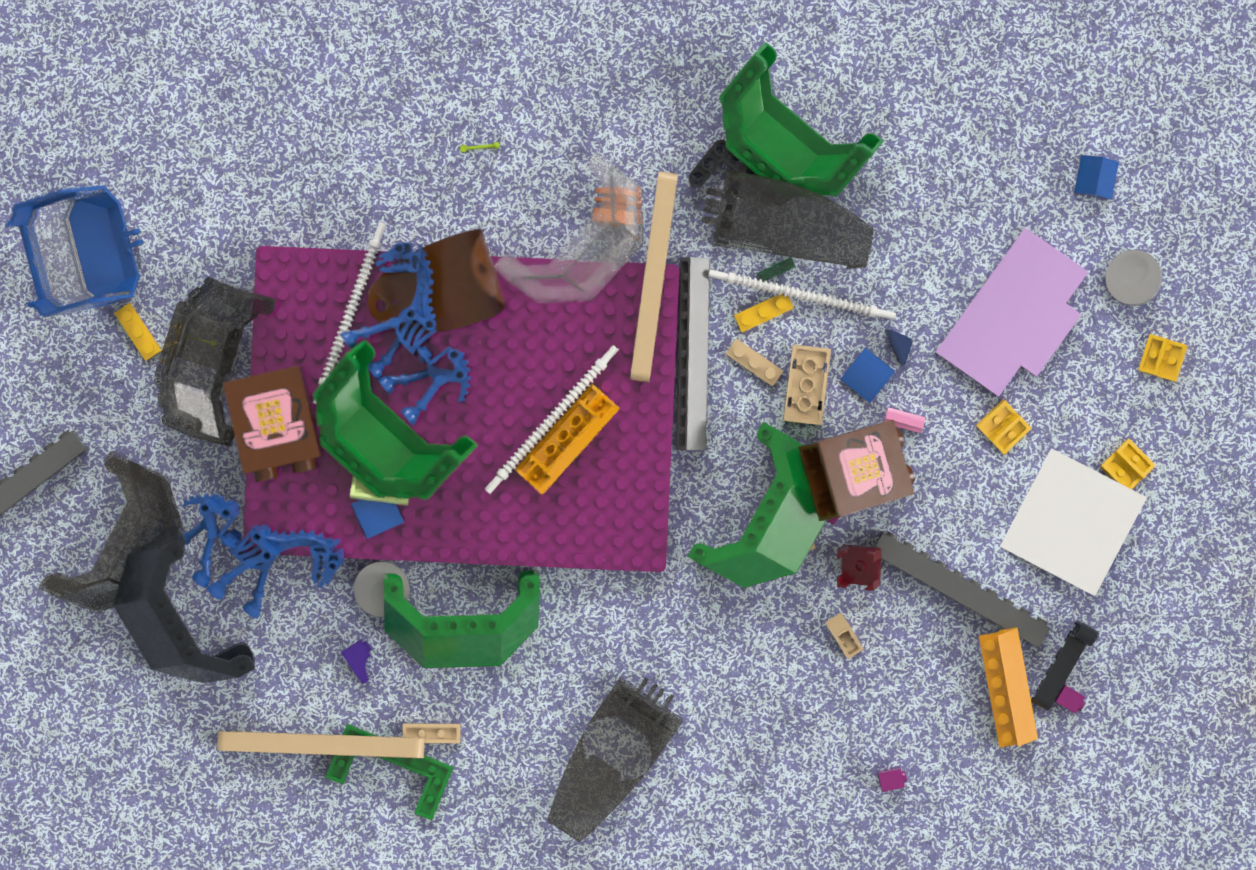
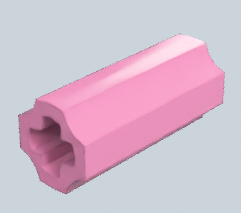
[884,407,925,434]

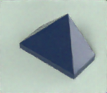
[885,329,913,366]

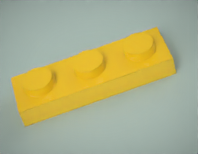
[734,294,794,332]
[114,303,162,361]

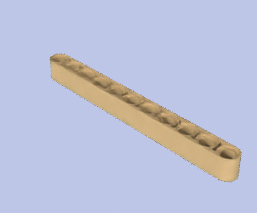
[630,171,678,382]
[217,731,425,758]

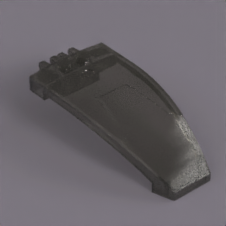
[701,170,874,269]
[547,677,683,842]

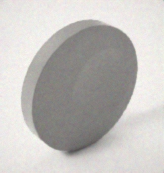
[1105,250,1162,306]
[354,561,410,617]

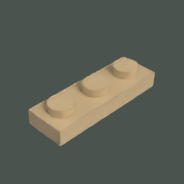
[726,338,783,387]
[403,723,461,743]

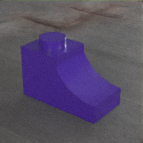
[341,639,373,685]

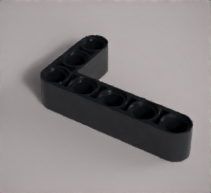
[688,139,790,206]
[1031,620,1099,711]

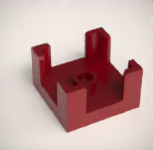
[837,544,881,591]

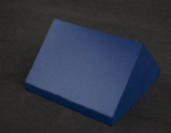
[1074,155,1119,200]

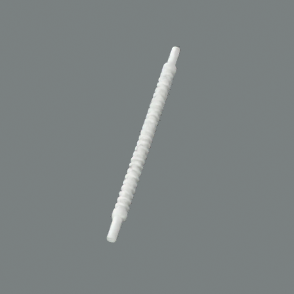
[313,221,386,404]
[708,269,896,320]
[485,345,619,494]

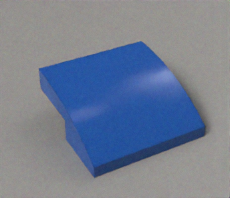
[840,347,895,403]
[350,500,404,539]

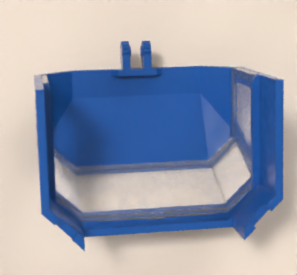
[5,185,144,317]

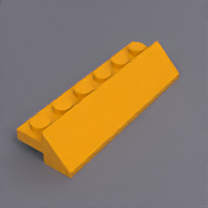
[515,383,620,495]
[979,627,1038,748]

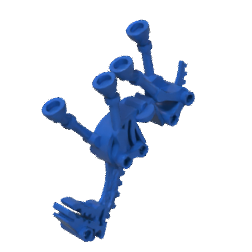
[340,242,471,425]
[182,493,344,618]

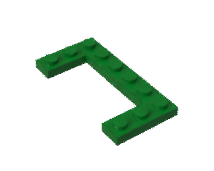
[325,723,454,821]

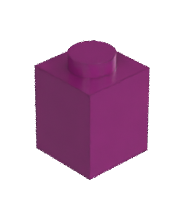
[1055,685,1086,714]
[877,767,907,792]

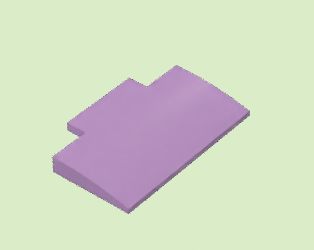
[936,228,1088,397]

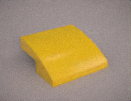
[1138,334,1188,382]
[976,399,1032,455]
[1100,438,1156,489]

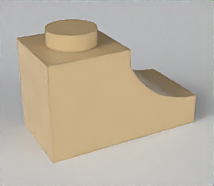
[825,613,864,659]

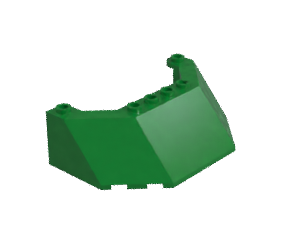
[720,42,884,198]
[313,340,478,500]
[687,422,826,588]
[383,570,540,668]

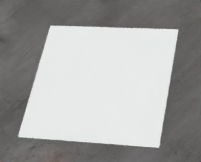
[1000,448,1147,596]

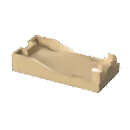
[783,344,831,425]

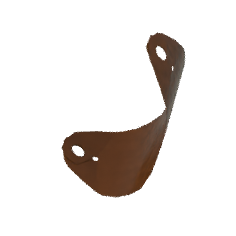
[367,228,506,334]

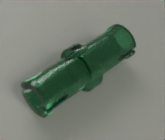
[757,256,796,282]

